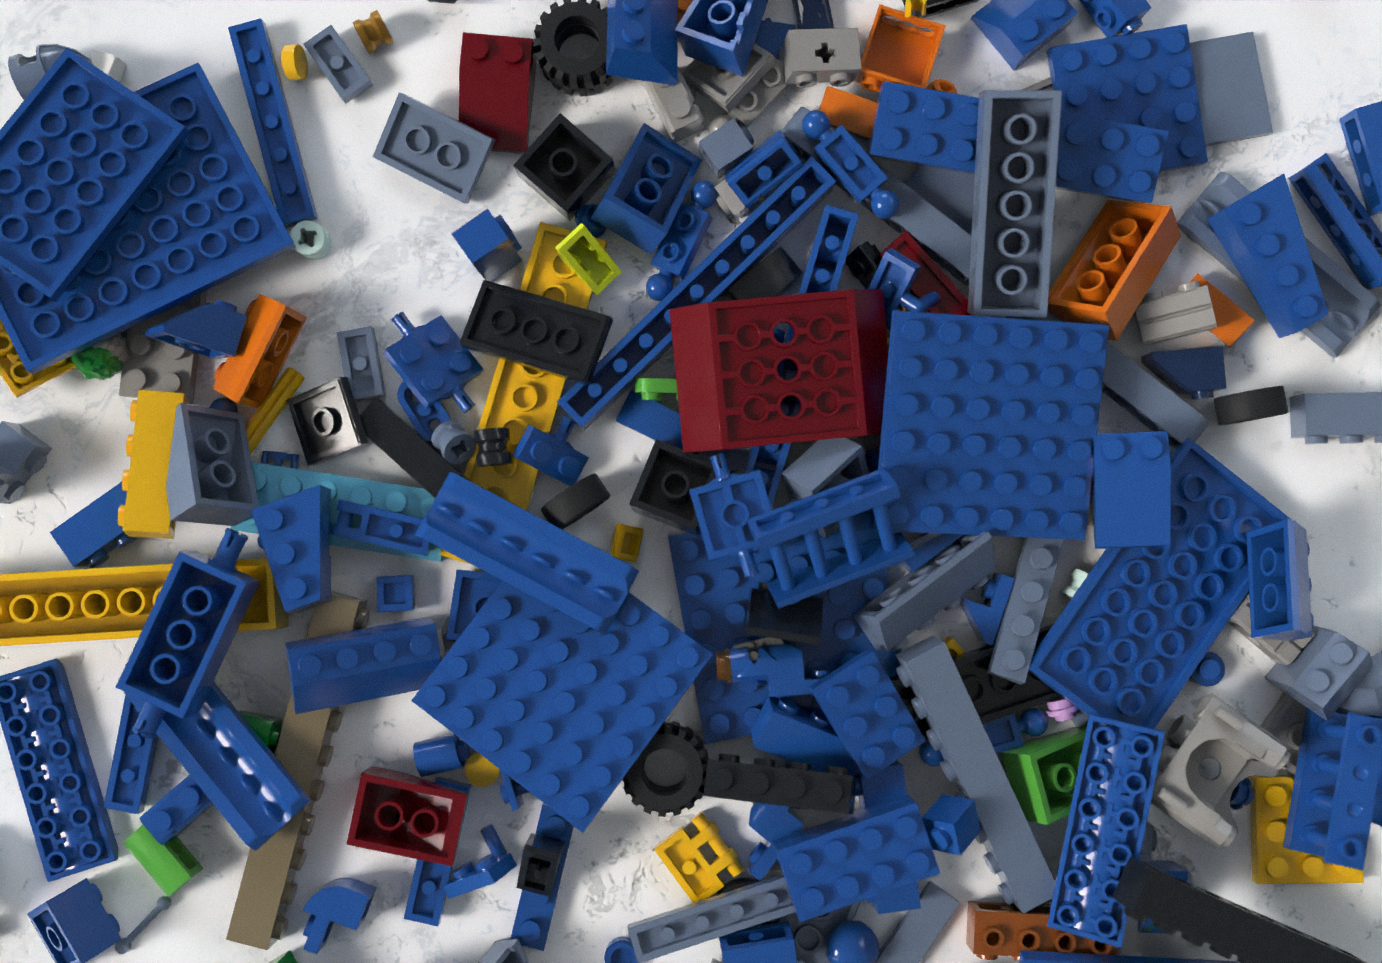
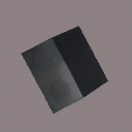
[744,582,823,645]

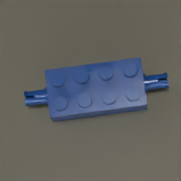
[115,528,260,738]

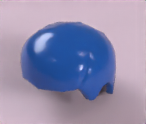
[826,920,879,963]

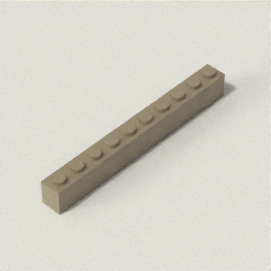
[226,591,370,950]

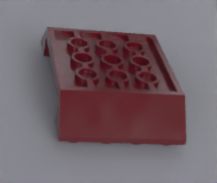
[669,289,888,453]

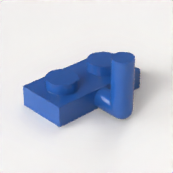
[868,248,940,329]
[443,824,517,899]

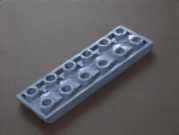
[1177,172,1381,358]

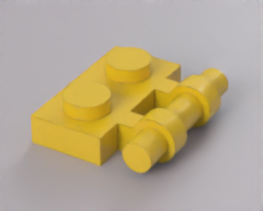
[654,811,744,903]

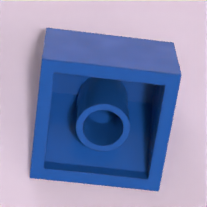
[970,0,1078,71]
[145,300,247,359]
[27,878,122,963]

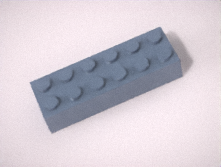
[967,90,1062,317]

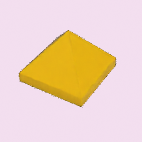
[610,523,644,563]

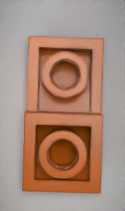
[819,86,877,140]
[1190,273,1255,348]

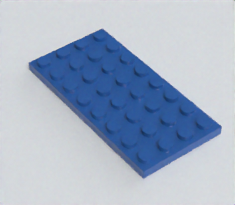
[1029,438,1291,729]

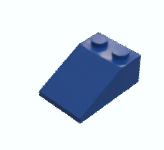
[591,123,703,254]
[1091,431,1171,549]

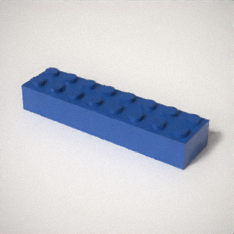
[867,81,1169,203]

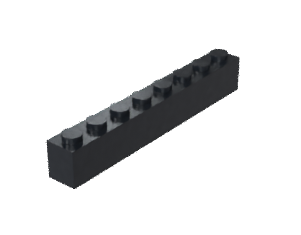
[1112,857,1367,963]

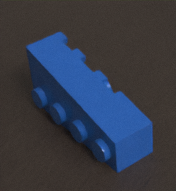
[674,0,768,77]
[1207,174,1329,338]

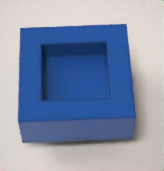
[376,575,415,612]

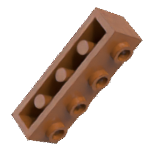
[966,901,1117,961]

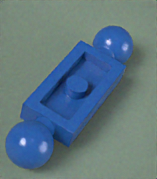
[802,110,900,219]
[646,180,718,301]
[919,708,1049,767]

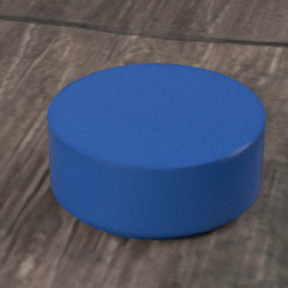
[604,937,638,963]

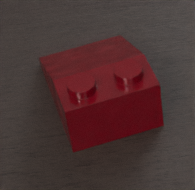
[459,32,537,154]
[346,766,468,866]

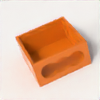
[854,4,946,92]

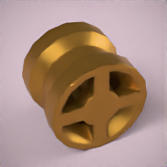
[352,10,394,54]

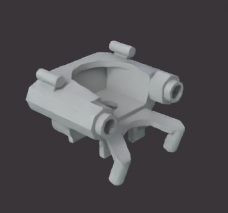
[1151,692,1290,848]

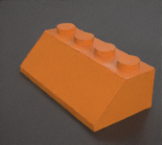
[1048,200,1181,341]

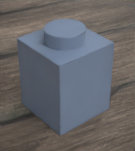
[699,118,754,179]

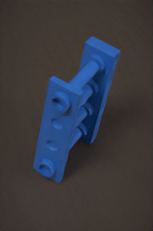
[747,468,915,608]
[1283,707,1382,870]

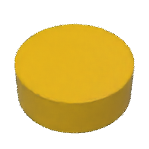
[281,44,308,81]
[464,752,500,787]

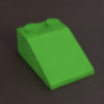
[1001,725,1087,825]

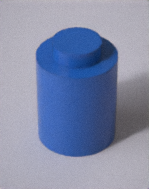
[413,733,469,777]

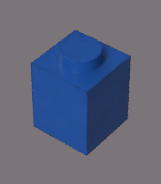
[922,794,981,856]

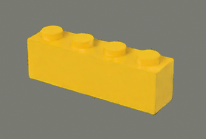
[118,390,189,539]

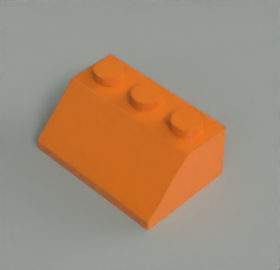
[213,294,307,409]

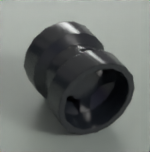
[474,428,512,467]

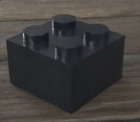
[513,113,615,221]
[629,439,722,536]

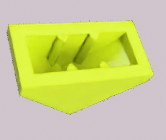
[555,223,622,296]

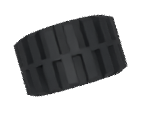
[533,0,613,96]
[623,721,709,817]

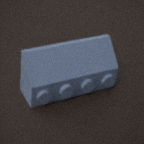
[853,532,997,652]

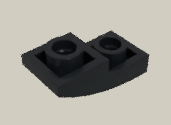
[728,247,803,300]

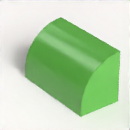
[123,825,204,898]

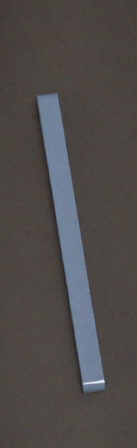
[782,107,1209,448]

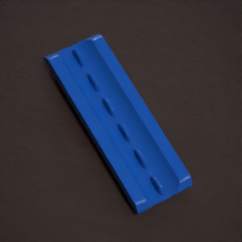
[415,472,640,635]
[0,658,118,882]
[124,681,311,851]
[1047,714,1165,948]

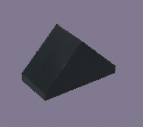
[516,833,565,897]

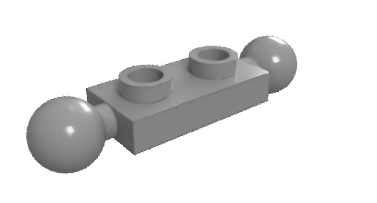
[708,46,788,134]

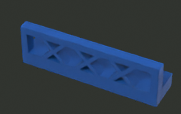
[1288,153,1382,290]

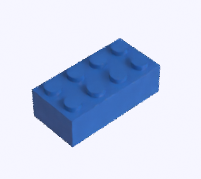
[772,794,940,922]

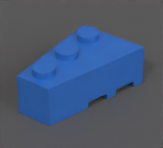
[251,485,331,613]

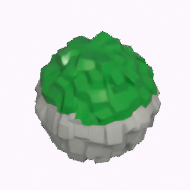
[71,332,129,380]

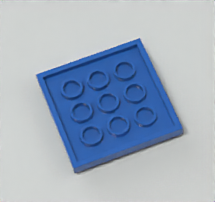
[1047,24,1208,172]

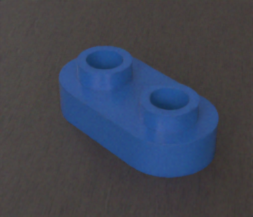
[397,382,452,442]

